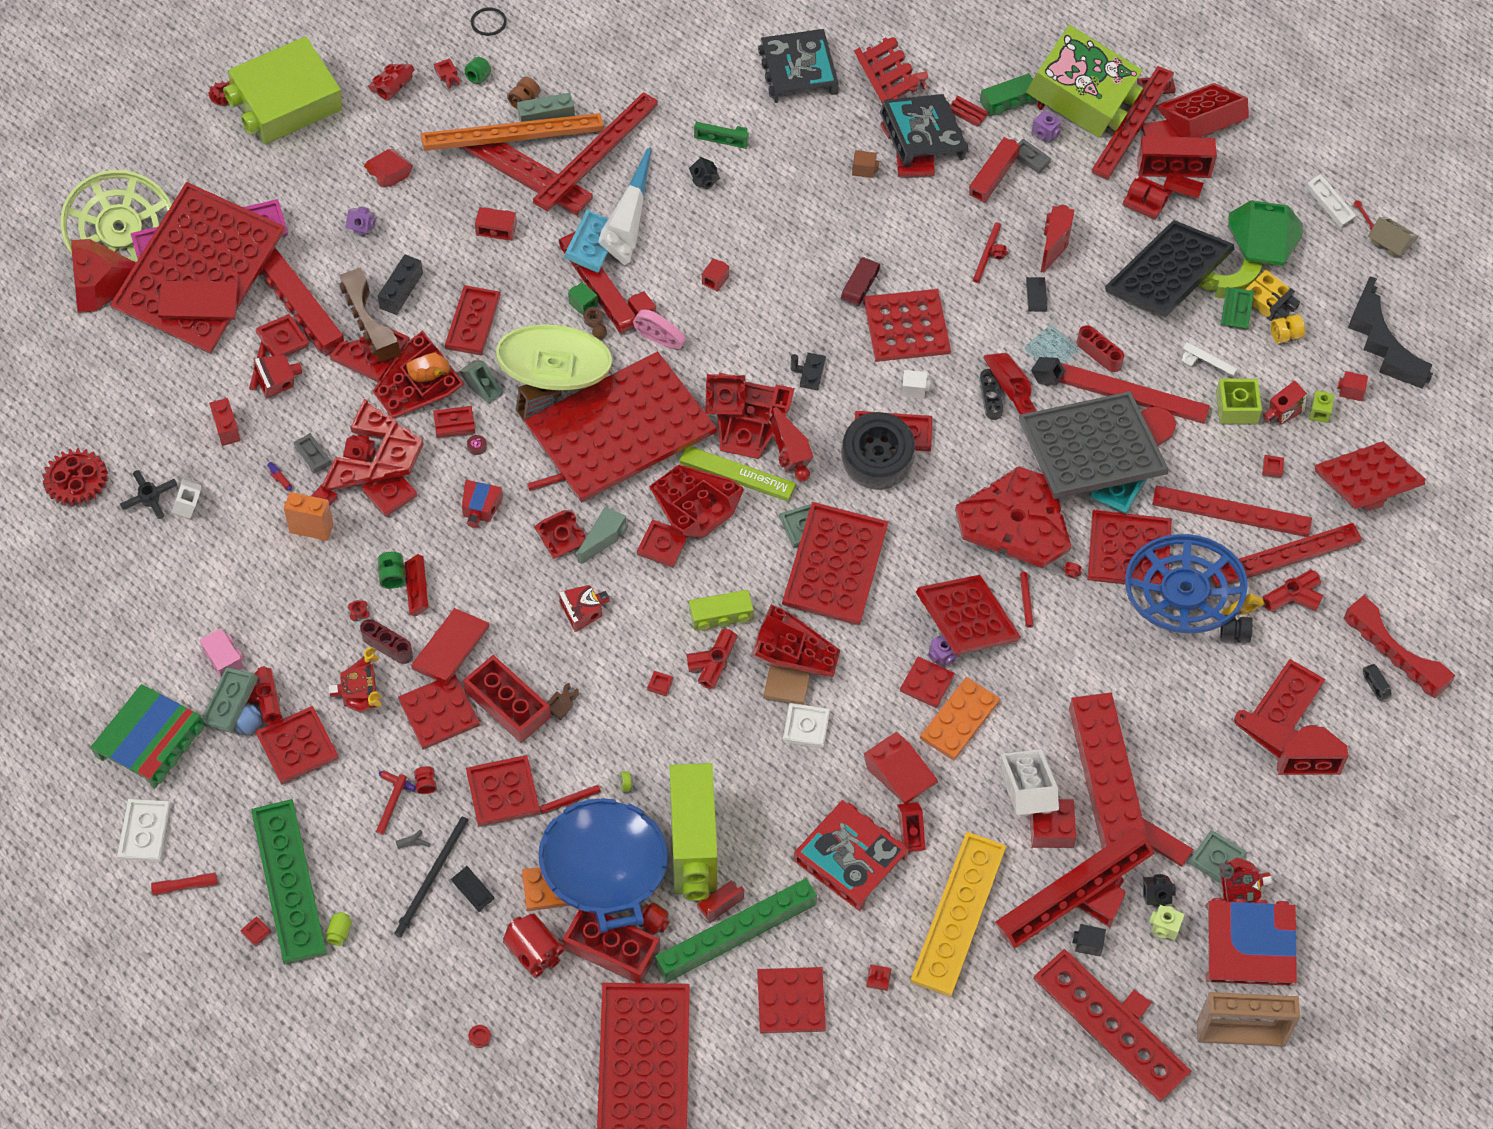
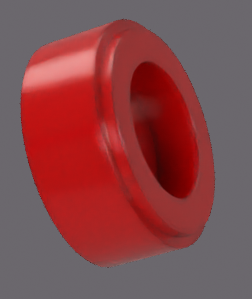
[468,1025,491,1048]

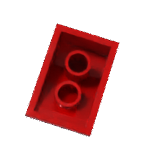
[864,731,938,805]

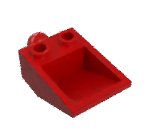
[1041,204,1075,273]
[768,407,813,482]

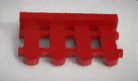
[854,37,920,104]

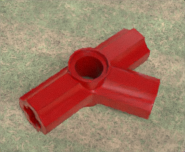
[1262,569,1323,612]
[686,628,738,689]
[247,666,282,725]

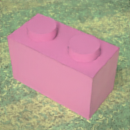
[199,628,244,678]

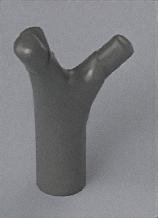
[396,830,431,849]

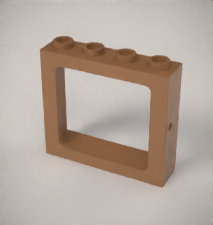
[1197,992,1300,1046]

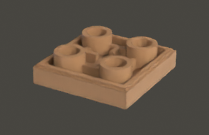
[763,666,811,705]

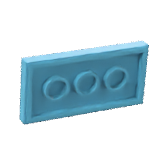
[564,210,608,273]

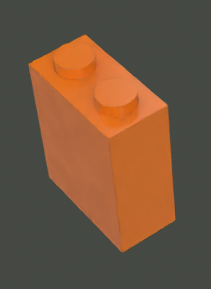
[283,492,334,541]

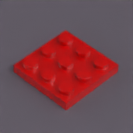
[398,674,480,750]
[255,706,339,785]
[466,755,540,827]
[757,967,826,1034]

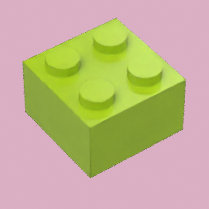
[1216,379,1262,424]

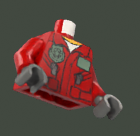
[1219,857,1272,903]

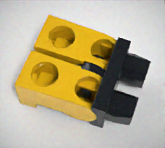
[1245,270,1300,321]

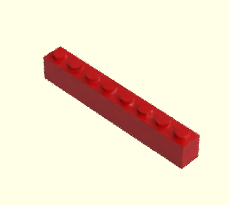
[259,248,344,356]
[995,827,1155,949]

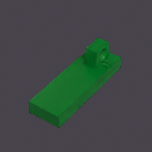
[694,122,749,149]

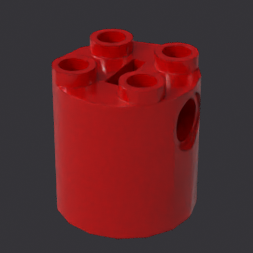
[503,913,565,978]

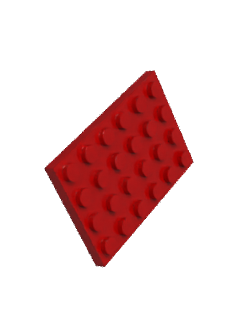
[782,502,889,625]

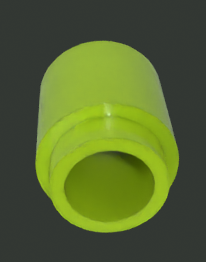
[326,912,353,946]

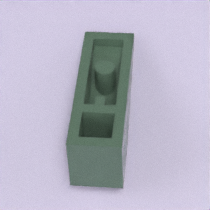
[577,507,628,564]

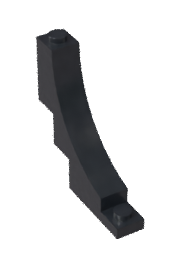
[1348,276,1433,389]

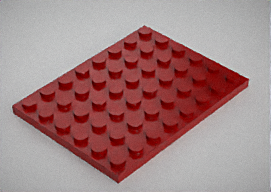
[110,182,286,354]
[524,351,717,503]

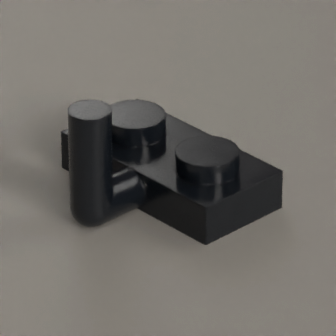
[790,352,826,391]

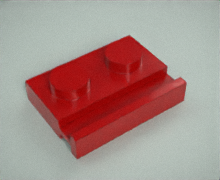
[896,151,935,177]
[1163,173,1204,199]
[433,406,475,438]

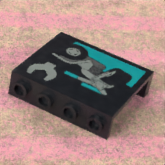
[758,29,839,103]
[880,94,968,167]

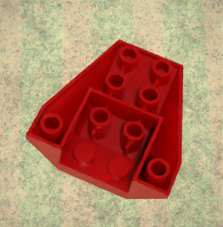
[372,330,464,419]
[649,464,744,538]
[750,604,841,677]

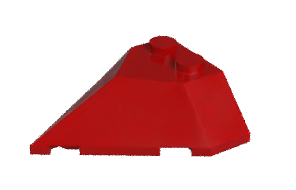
[71,239,136,313]

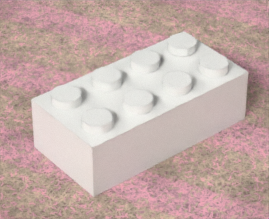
[1000,749,1059,816]

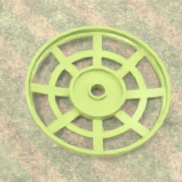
[61,170,172,262]

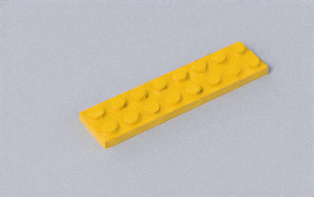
[910,831,1007,997]

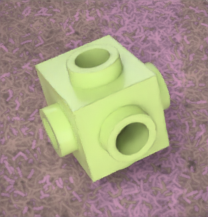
[1149,905,1185,941]

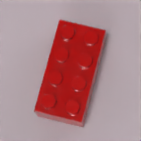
[1137,136,1217,178]
[463,654,551,743]
[562,909,660,983]

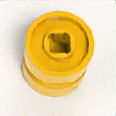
[1270,314,1305,344]

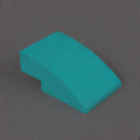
[1090,479,1147,514]

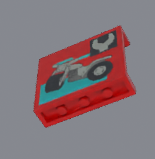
[793,800,909,912]

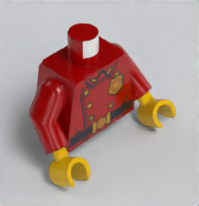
[329,647,382,713]

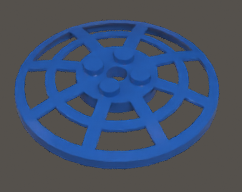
[1125,534,1248,633]

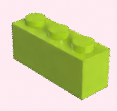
[689,589,753,631]

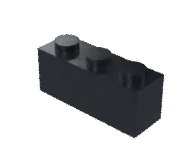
[378,254,423,315]

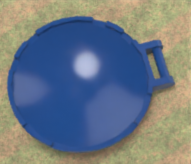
[539,798,668,933]

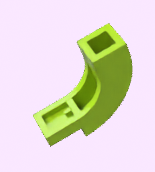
[1198,258,1263,298]

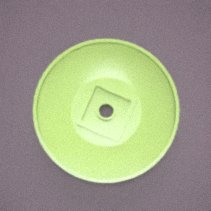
[496,324,612,390]

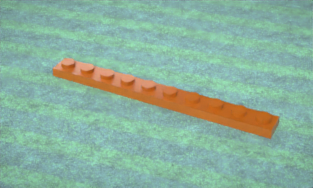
[420,113,604,151]

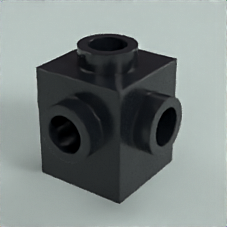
[689,157,720,189]
[1143,874,1176,907]

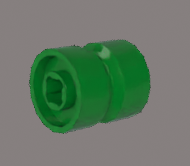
[377,551,406,589]

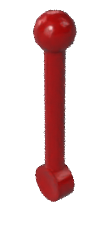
[1354,200,1375,230]

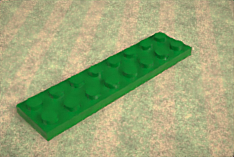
[251,799,327,965]

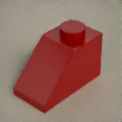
[897,802,926,852]

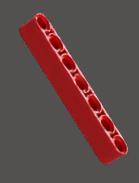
[558,231,636,334]

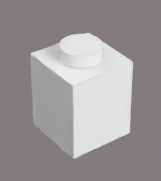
[902,370,930,398]

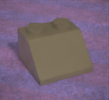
[1367,217,1419,257]

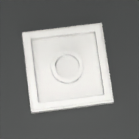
[783,703,830,748]

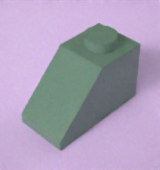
[459,360,503,403]

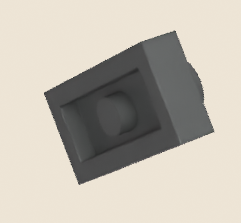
[1017,139,1051,173]
[293,433,331,474]

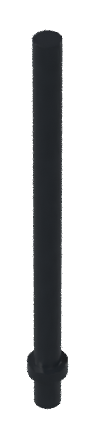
[394,816,469,938]

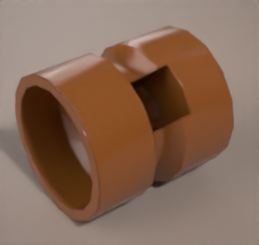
[507,76,541,109]

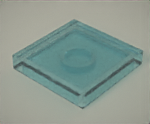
[1024,325,1079,363]

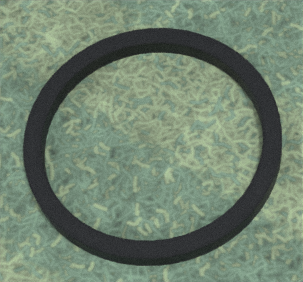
[471,7,507,36]

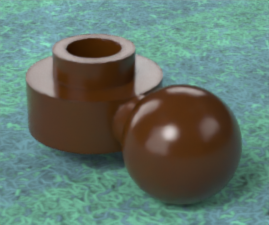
[583,307,607,339]

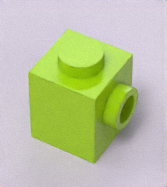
[1309,390,1334,423]

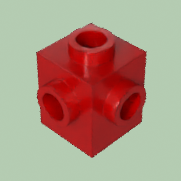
[343,435,376,462]

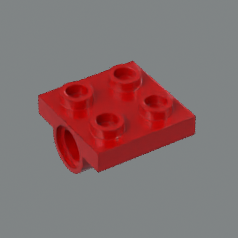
[368,63,415,101]
[1123,175,1172,220]

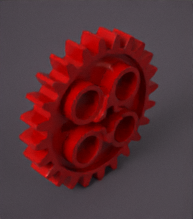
[42,448,108,507]

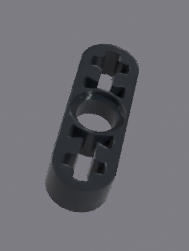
[979,369,1003,420]

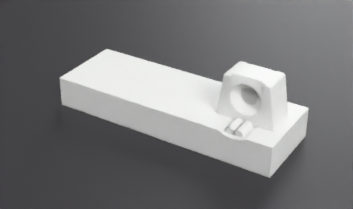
[1305,174,1356,228]
[1182,342,1239,378]

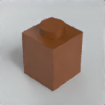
[852,150,880,178]

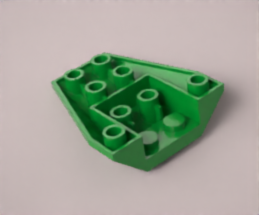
[1228,200,1303,266]

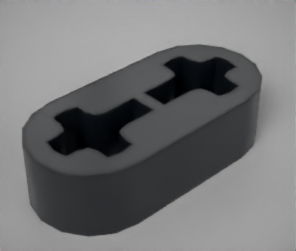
[1363,664,1392,701]

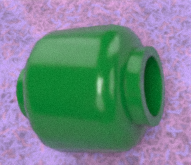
[464,57,491,84]

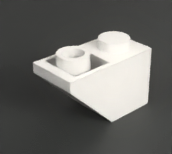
[171,479,201,519]

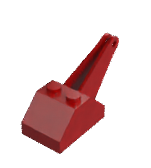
[1234,710,1349,775]

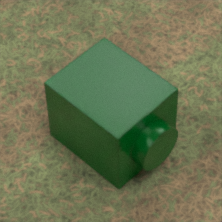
[568,282,598,315]

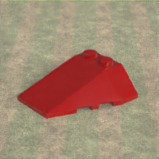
[717,372,795,459]

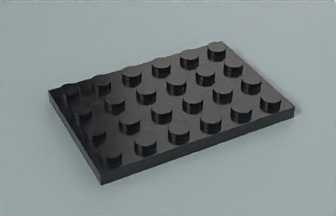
[1105,220,1235,317]

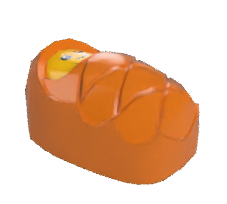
[406,352,450,382]

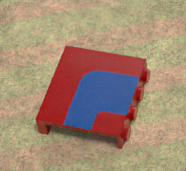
[1205,898,1297,986]

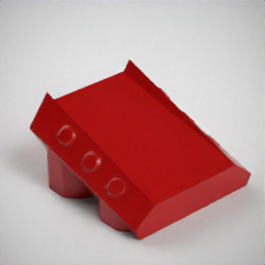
[363,149,413,187]
[705,374,746,415]
[534,510,586,559]

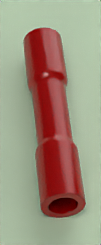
[151,872,218,895]

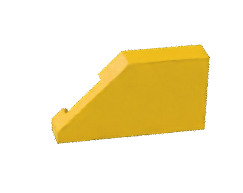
[1221,593,1264,615]

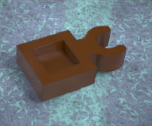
[547,683,579,720]

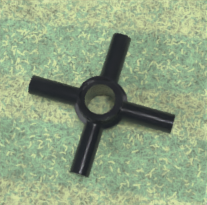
[120,470,178,519]

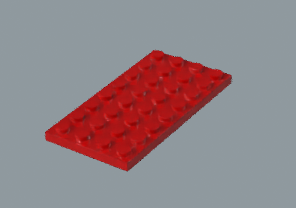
[597,983,690,1129]

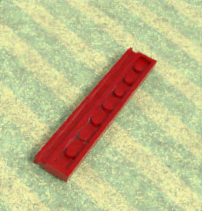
[460,142,593,216]

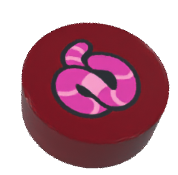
[467,435,487,455]

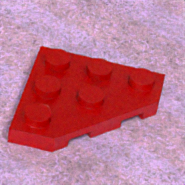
[330,330,410,382]

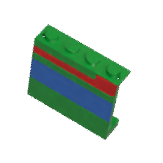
[90,684,205,789]

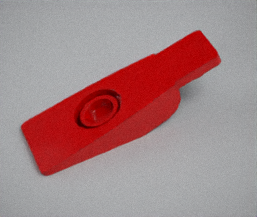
[983,353,1037,415]

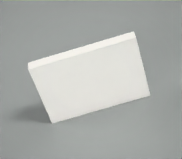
[117,799,171,862]

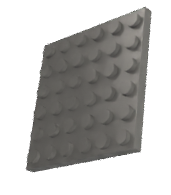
[1019,391,1168,499]

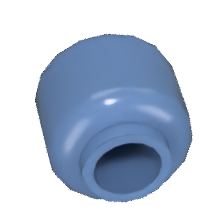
[234,704,263,735]

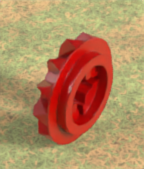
[208,80,229,105]

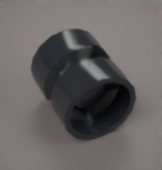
[1220,615,1253,643]

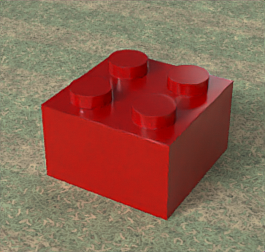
[1030,799,1077,848]

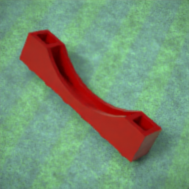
[1344,595,1455,699]

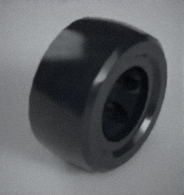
[841,412,915,490]

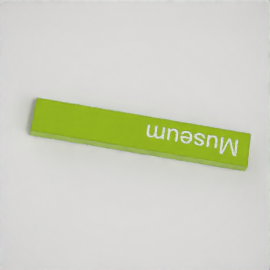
[679,446,796,502]

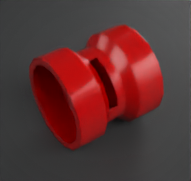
[414,766,437,794]

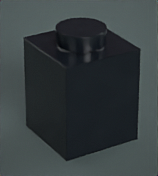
[1031,357,1066,385]
[1072,924,1106,957]

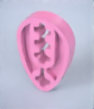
[633,310,686,349]

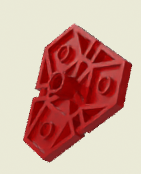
[955,466,1071,568]

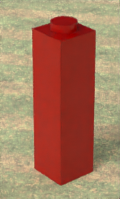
[969,137,1020,203]

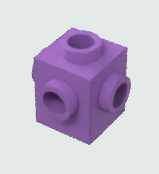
[1032,110,1062,143]
[345,207,376,235]
[928,636,961,667]

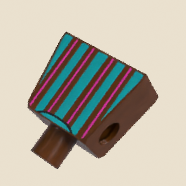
[515,384,562,421]

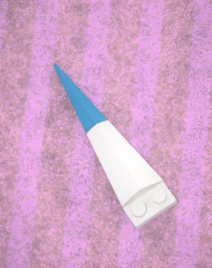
[598,147,651,265]

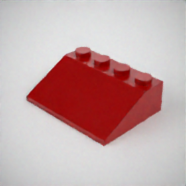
[1156,83,1249,138]

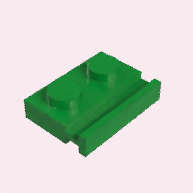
[1221,287,1254,329]

